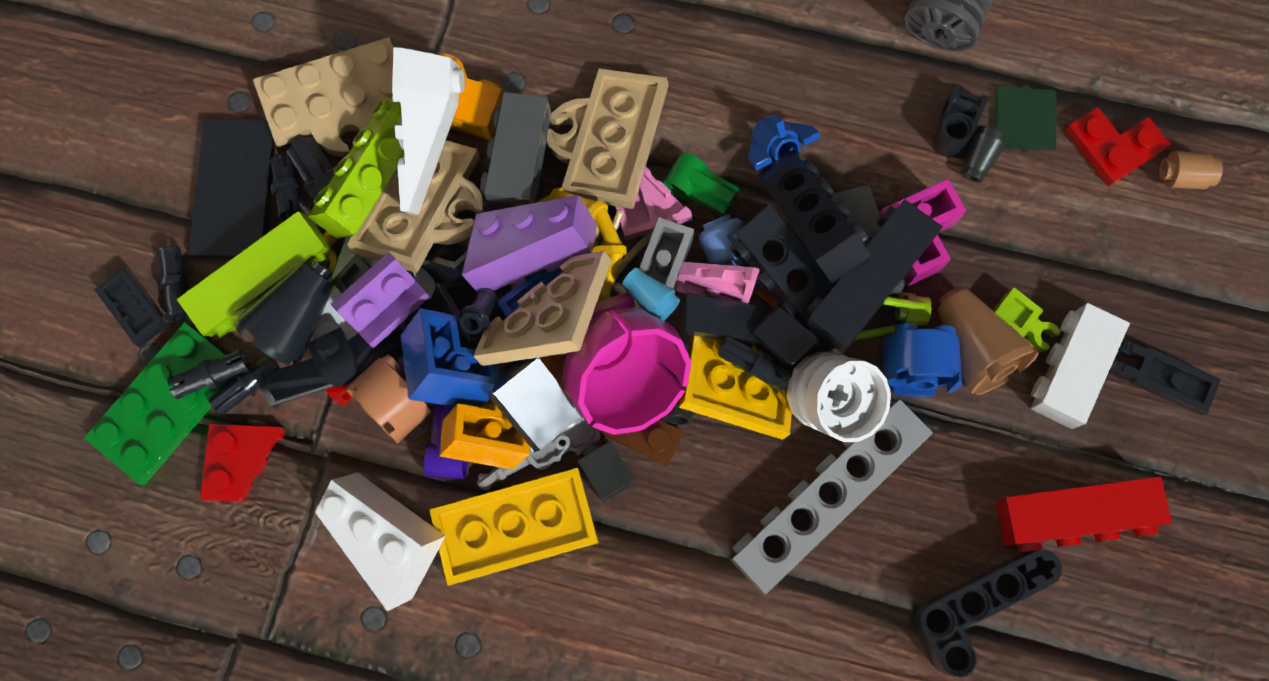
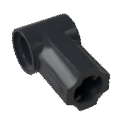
[286,136,335,202]

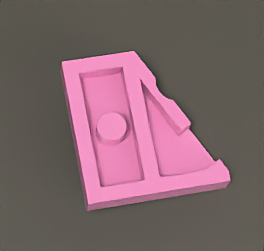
[615,167,693,241]
[676,262,760,304]

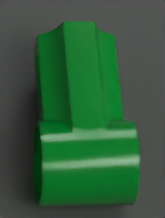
[662,152,740,217]

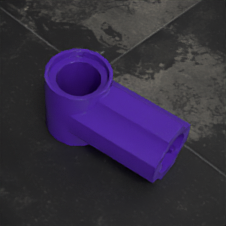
[424,404,468,479]

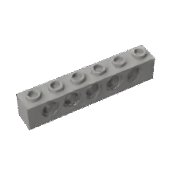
[731,400,933,595]

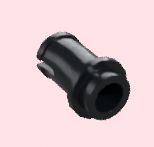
[459,289,499,334]

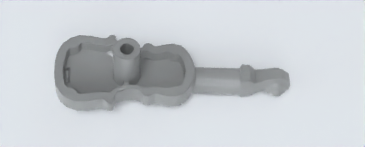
[477,417,601,490]

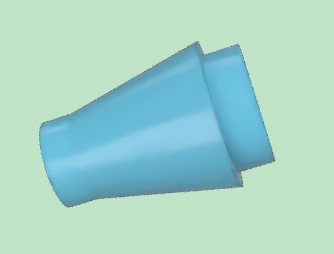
[622,268,680,321]

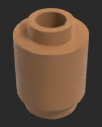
[1159,151,1223,190]

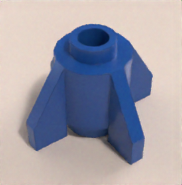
[748,114,820,171]

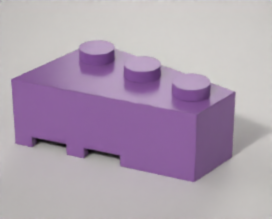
[462,195,597,292]

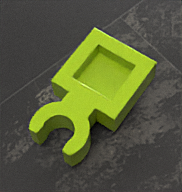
[993,287,1061,352]

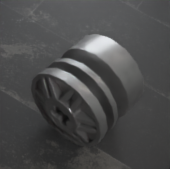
[904,0,993,52]

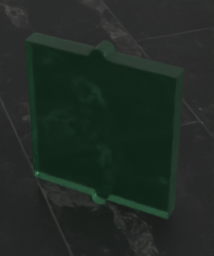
[995,85,1056,153]

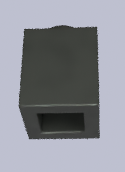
[578,440,636,503]

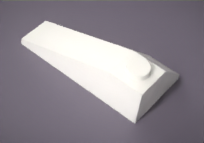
[392,48,465,215]

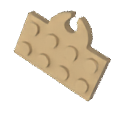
[253,37,393,158]
[547,69,669,209]
[347,140,486,273]

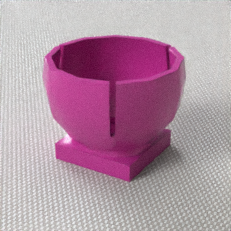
[562,292,691,435]

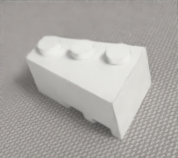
[315,472,446,612]

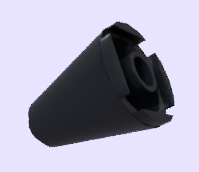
[233,259,335,365]

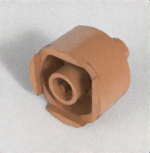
[344,354,433,444]

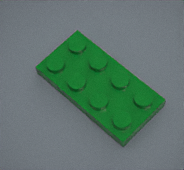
[84,322,236,485]

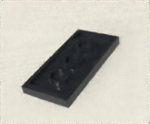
[188,119,276,259]

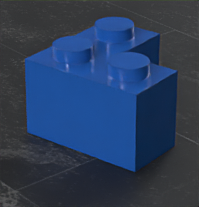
[401,308,500,408]

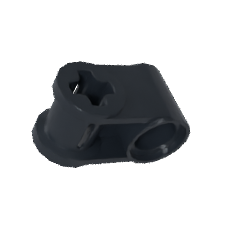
[932,83,989,157]

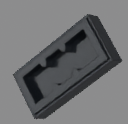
[94,267,170,347]

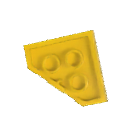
[679,335,792,440]

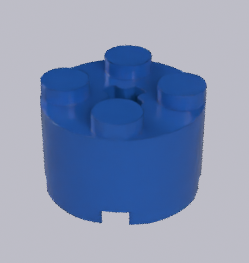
[882,324,962,397]

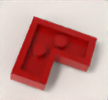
[1065,107,1171,187]

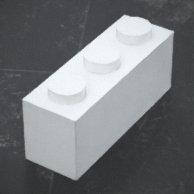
[1030,303,1130,429]

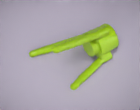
[854,292,931,340]

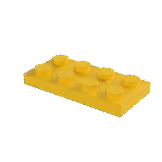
[430,468,599,586]

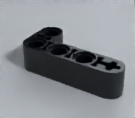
[912,550,1062,678]

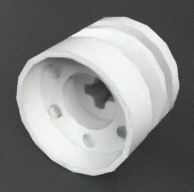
[787,352,891,442]

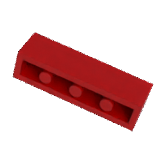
[995,477,1172,552]

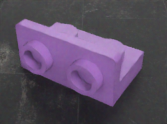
[331,252,429,347]

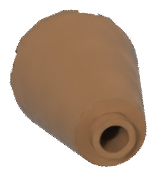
[937,288,1038,395]

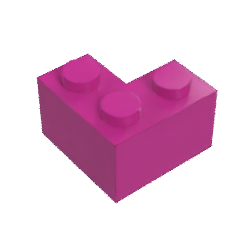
[879,179,966,287]

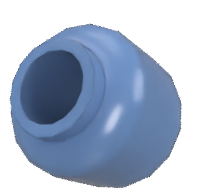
[699,214,744,266]

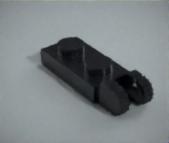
[1108,340,1221,416]

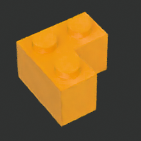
[427,52,503,140]
[439,398,530,470]

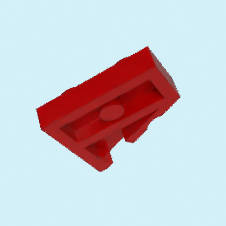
[200,424,285,502]

